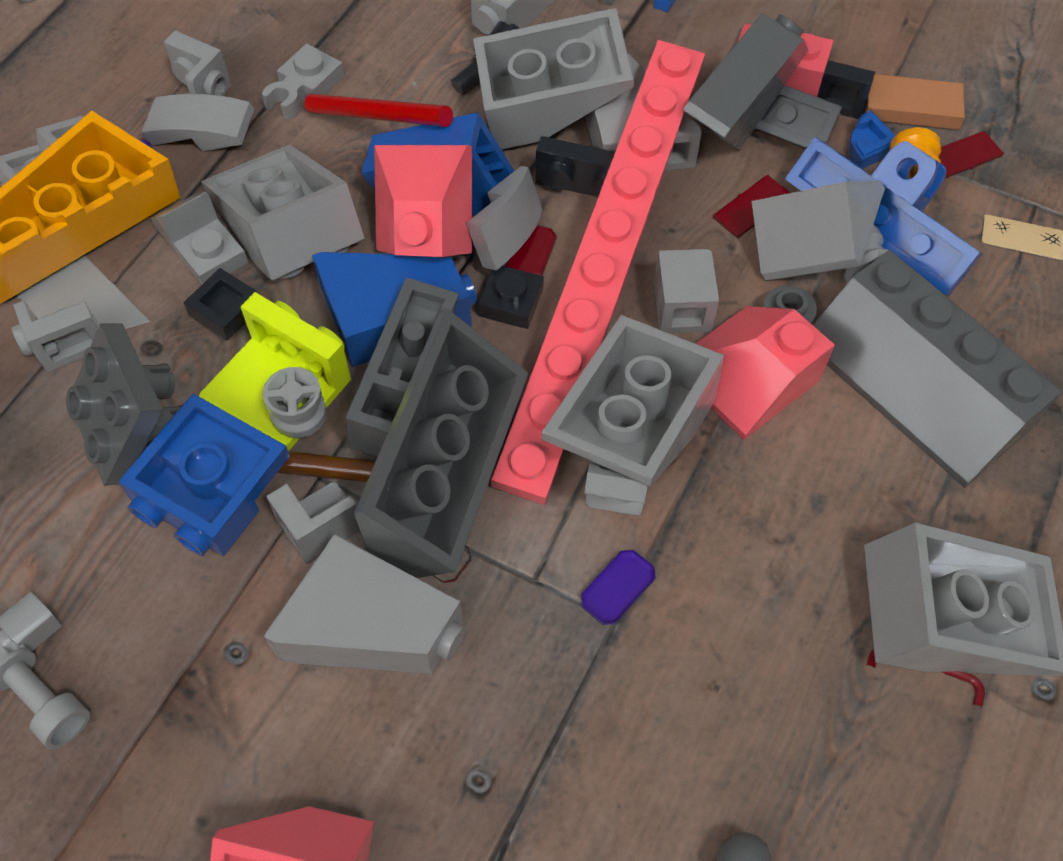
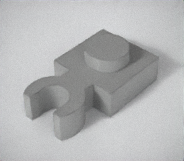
[262,43,345,120]

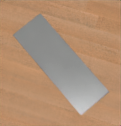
[16,255,150,329]

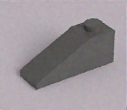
[345,277,459,457]

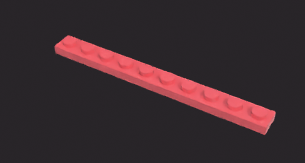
[491,40,705,505]

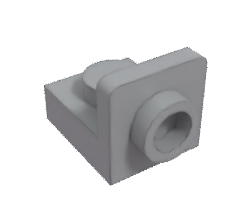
[163,30,231,96]
[11,300,99,372]

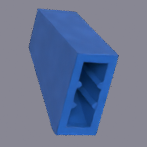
[362,112,514,217]
[312,252,477,367]

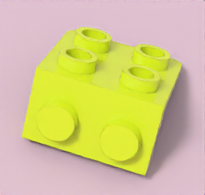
[199,292,351,451]

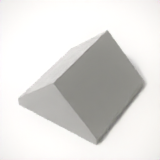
[752,181,885,281]

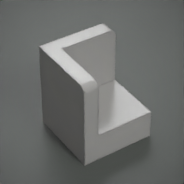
[654,249,719,333]
[266,482,360,564]

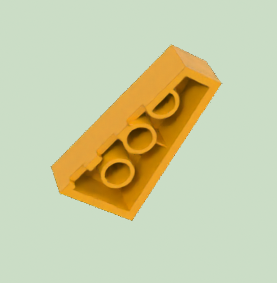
[0,110,181,304]

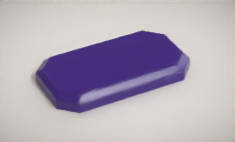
[581,550,655,625]

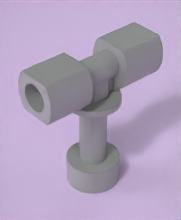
[0,591,90,750]

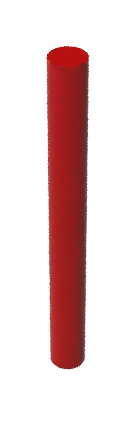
[305,94,453,127]

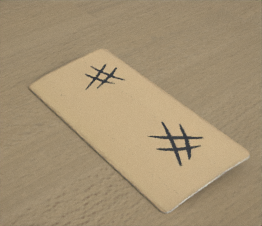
[982,214,1063,260]

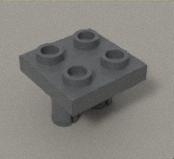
[66,323,183,486]

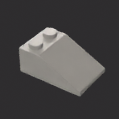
[473,8,634,149]
[201,144,365,280]
[542,315,725,487]
[864,522,1063,676]

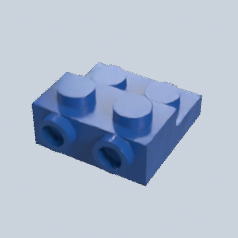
[118,393,290,557]

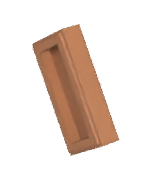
[864,74,965,130]

